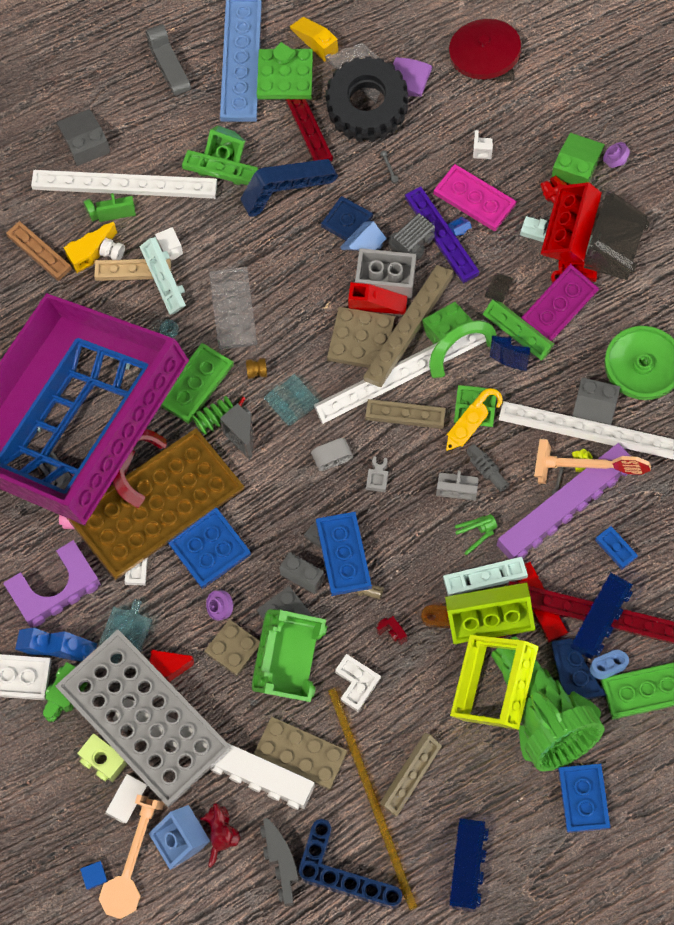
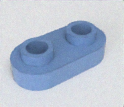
[590,650,629,679]

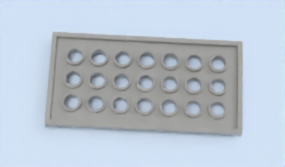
[55,630,231,808]

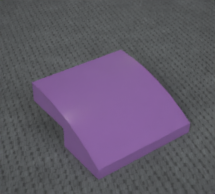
[393,57,432,97]

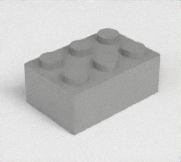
[355,248,416,298]

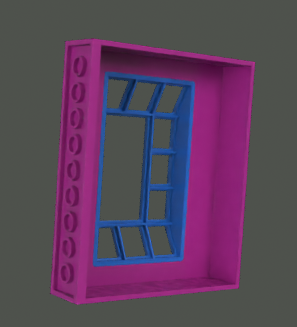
[0,293,189,526]

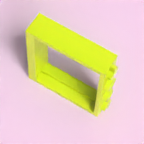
[450,635,539,730]

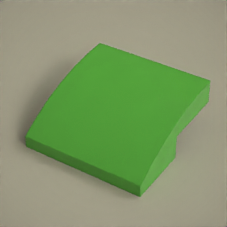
[454,385,497,427]

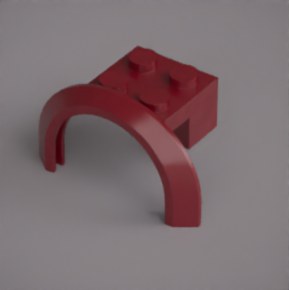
[109,429,167,508]

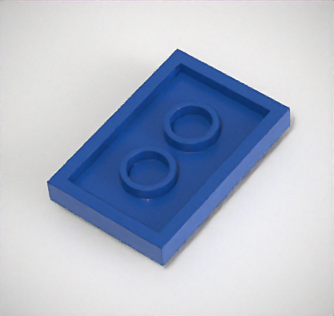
[558,764,610,833]

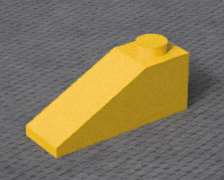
[290,17,338,62]

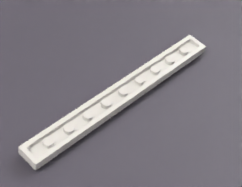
[31,170,217,199]
[314,320,486,424]
[499,401,674,459]

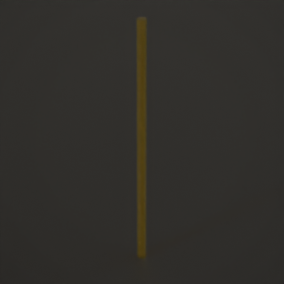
[328,688,418,911]

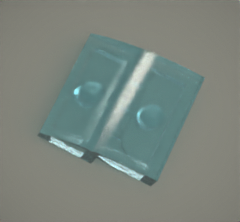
[264,373,320,426]

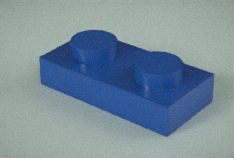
[595,526,638,570]

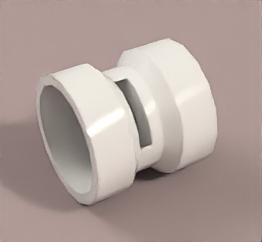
[99,238,125,260]

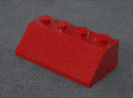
[540,182,602,263]

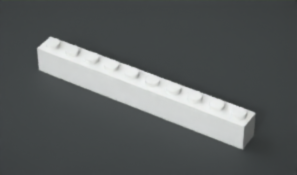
[113,698,315,810]

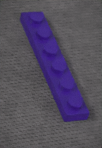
[405,186,480,283]

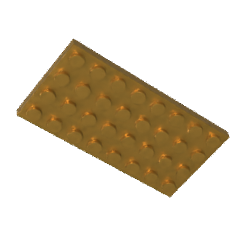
[67,428,244,580]

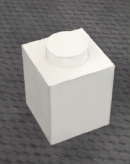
[155,227,183,260]

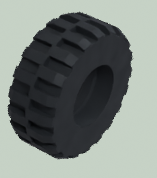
[325,56,408,142]

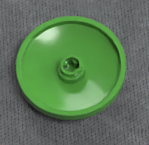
[604,326,674,400]

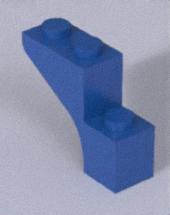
[15,627,97,662]

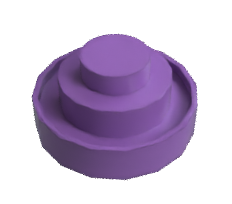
[603,142,630,168]
[206,590,233,621]

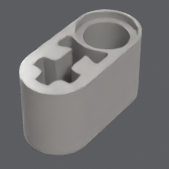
[311,438,353,471]

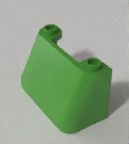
[252,609,327,702]

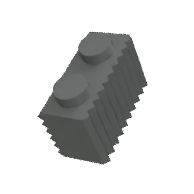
[392,213,435,255]
[279,552,324,594]

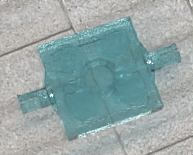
[99,599,153,664]

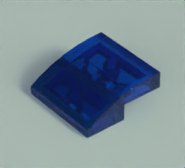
[489,336,530,371]

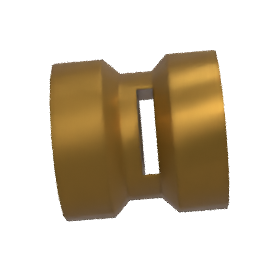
[246,358,267,379]

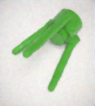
[455,514,497,555]

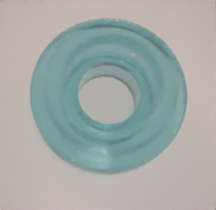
[159,320,179,338]

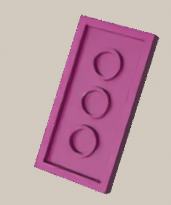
[433,164,516,232]

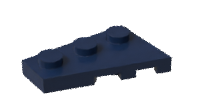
[551,638,606,699]

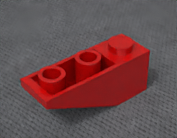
[348,282,407,315]

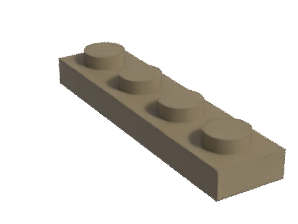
[365,399,446,429]
[379,733,442,817]

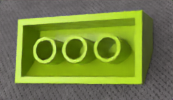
[445,583,535,644]

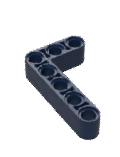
[241,159,338,217]
[299,819,402,909]

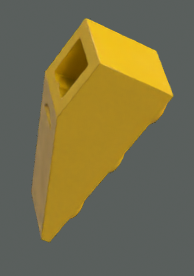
[63,222,117,273]

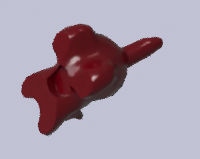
[200,803,240,868]

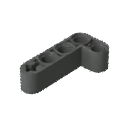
[145,24,191,97]

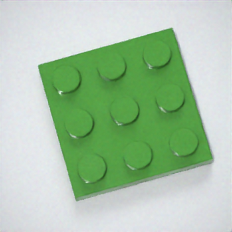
[257,49,313,99]

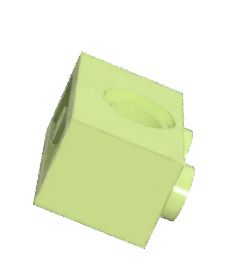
[77,733,127,783]

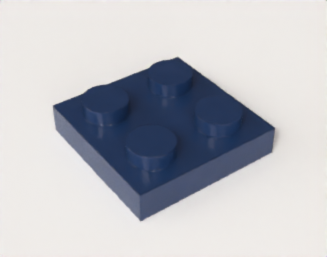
[321,196,373,241]

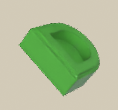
[273,42,295,64]
[83,199,98,222]

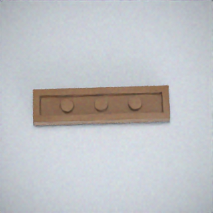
[6,221,72,281]

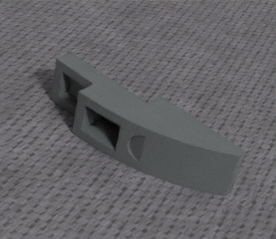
[260,818,299,907]

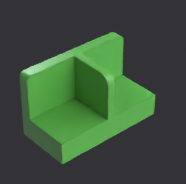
[96,193,136,222]

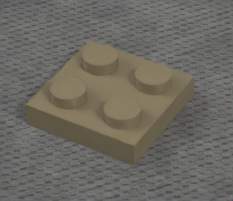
[204,619,260,677]

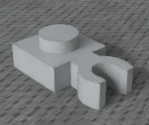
[366,456,388,492]

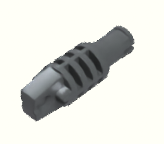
[467,444,509,492]

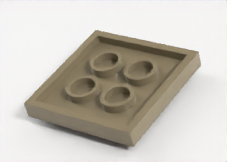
[327,307,395,368]

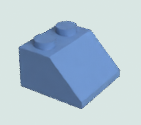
[148,805,210,870]

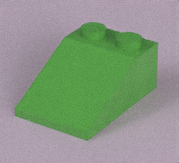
[551,133,605,185]

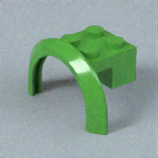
[422,302,498,378]

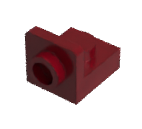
[376,616,407,645]

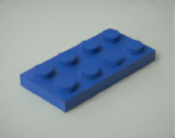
[316,512,372,596]

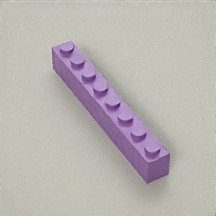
[497,443,630,560]

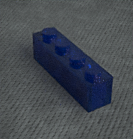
[570,572,633,659]
[449,818,489,912]

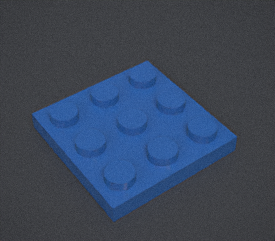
[168,507,251,589]

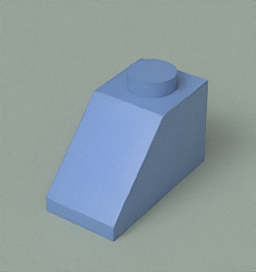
[340,221,387,251]

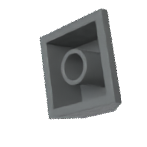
[572,378,620,425]
[220,403,254,460]

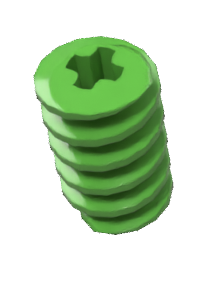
[192,396,233,435]

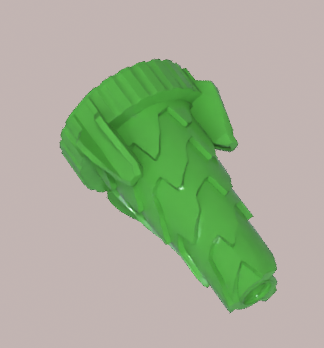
[491,637,605,771]

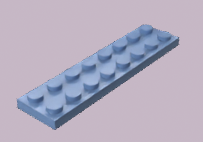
[220,0,262,122]

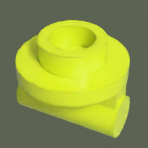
[572,449,593,472]

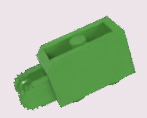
[43,662,88,722]

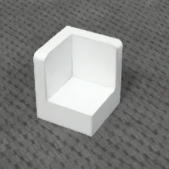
[473,130,493,159]

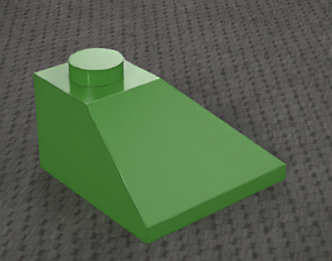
[204,126,245,175]

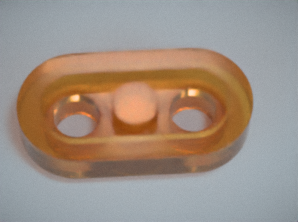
[421,605,450,628]

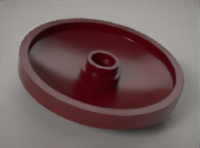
[449,19,521,79]

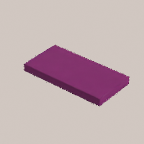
[521,264,599,342]

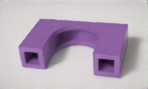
[3,540,101,628]

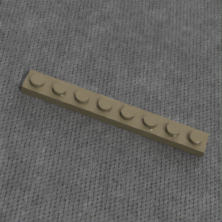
[363,265,454,388]

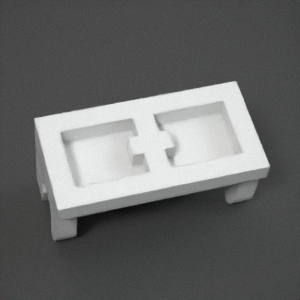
[105,774,147,824]

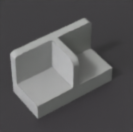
[436,470,478,501]

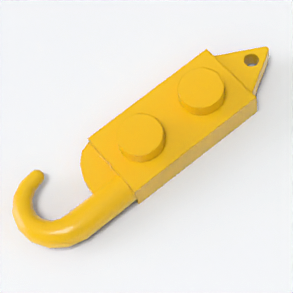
[446,388,502,451]

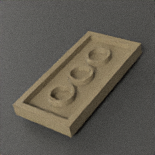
[253,717,348,790]

